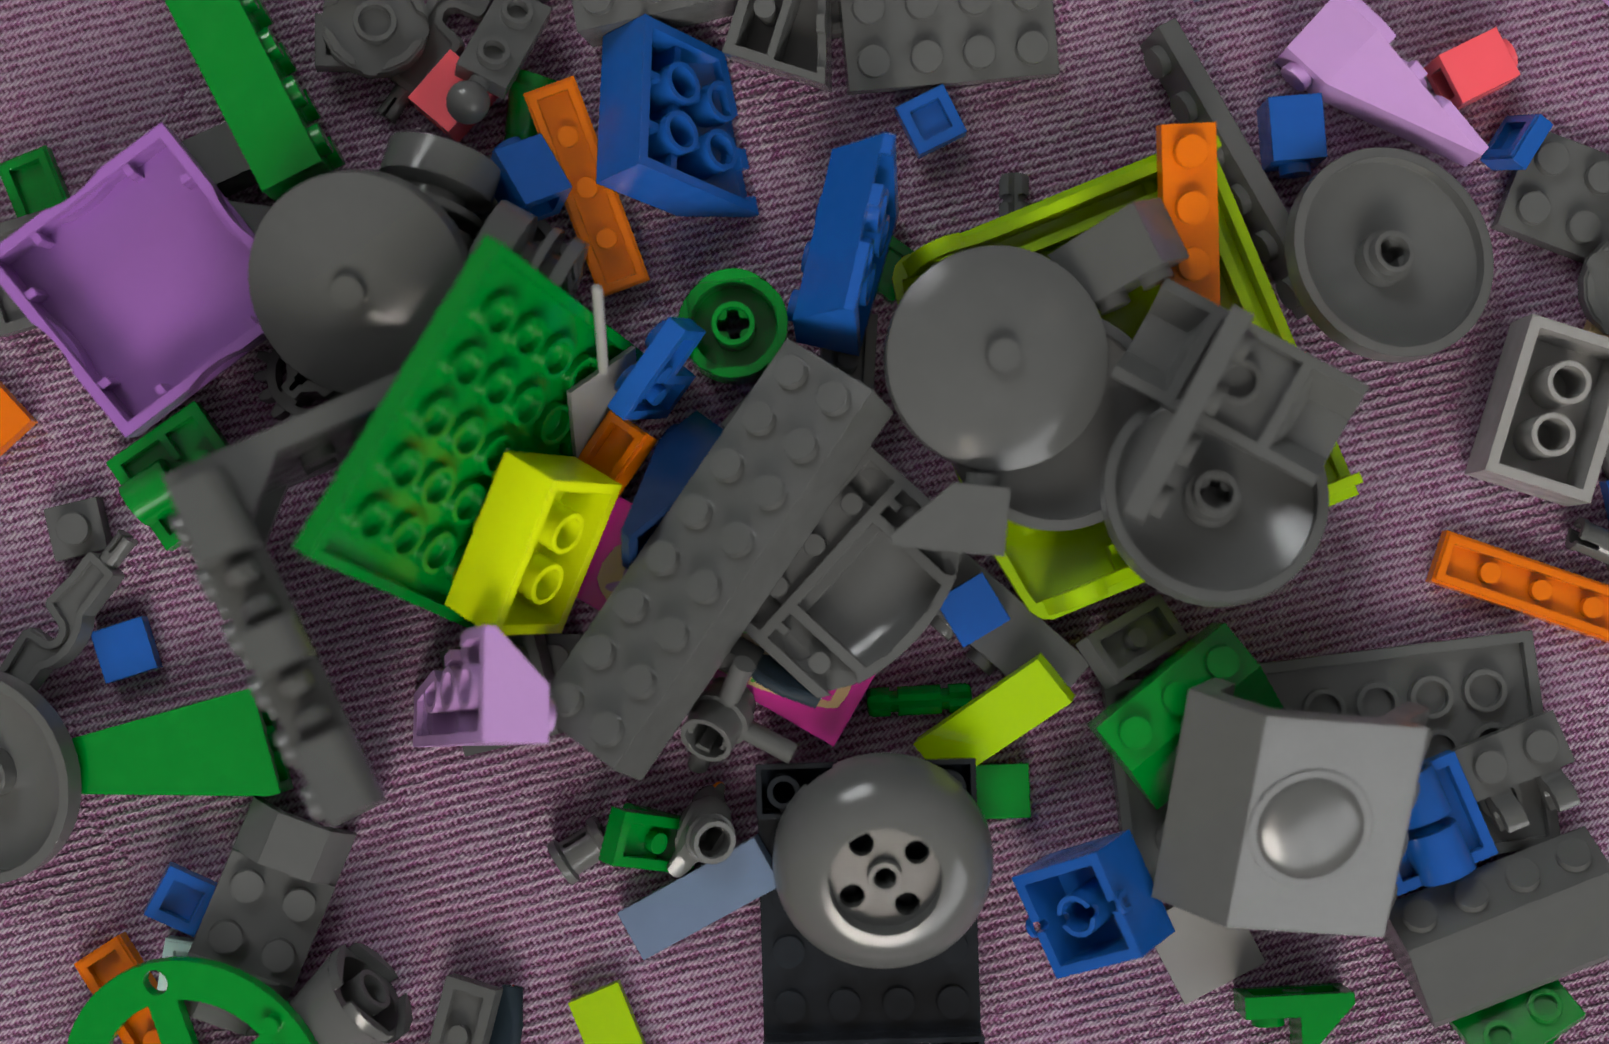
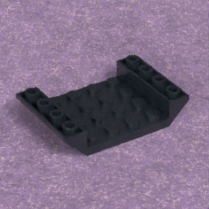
[755,757,985,1044]

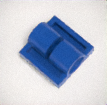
[1396,750,1498,896]

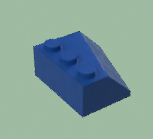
[596,14,759,218]
[787,132,899,356]

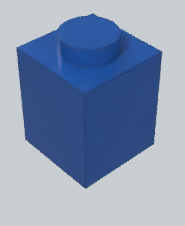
[1256,93,1328,179]
[490,133,572,221]

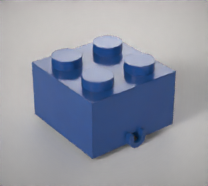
[1012,829,1175,979]

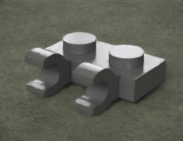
[1451,710,1581,833]

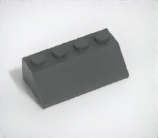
[1384,826,1609,1028]

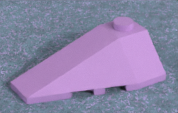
[1275,0,1489,167]
[413,625,556,747]

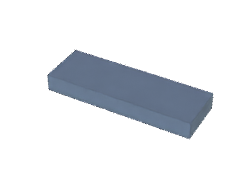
[617,834,776,960]

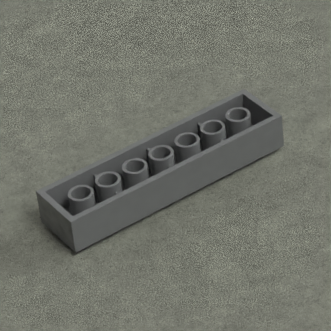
[549,338,894,781]

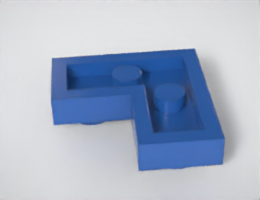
[607,317,706,420]

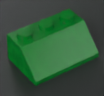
[1087,622,1283,810]

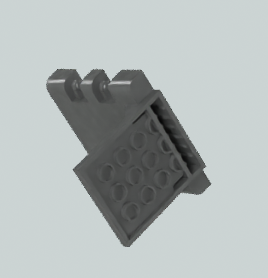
[162,371,400,827]

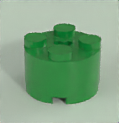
[679,268,788,385]

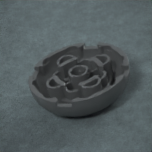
[772,752,994,969]

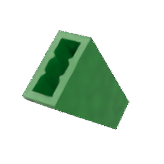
[72,688,294,796]

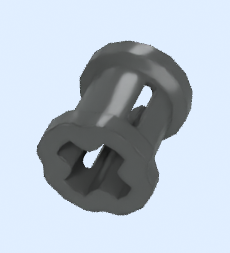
[547,815,606,885]

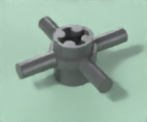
[680,655,799,773]

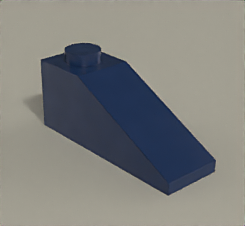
[621,410,724,570]

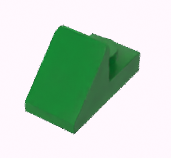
[598,803,695,872]
[1233,983,1355,1044]

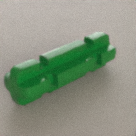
[866,683,972,717]

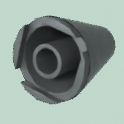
[289,942,413,1044]

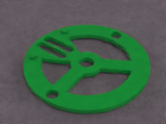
[67,956,318,1044]

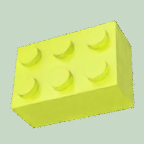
[445,451,622,635]

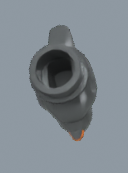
[666,781,736,878]

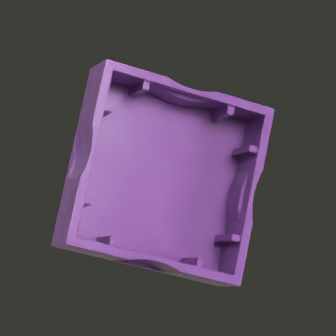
[0,122,267,438]

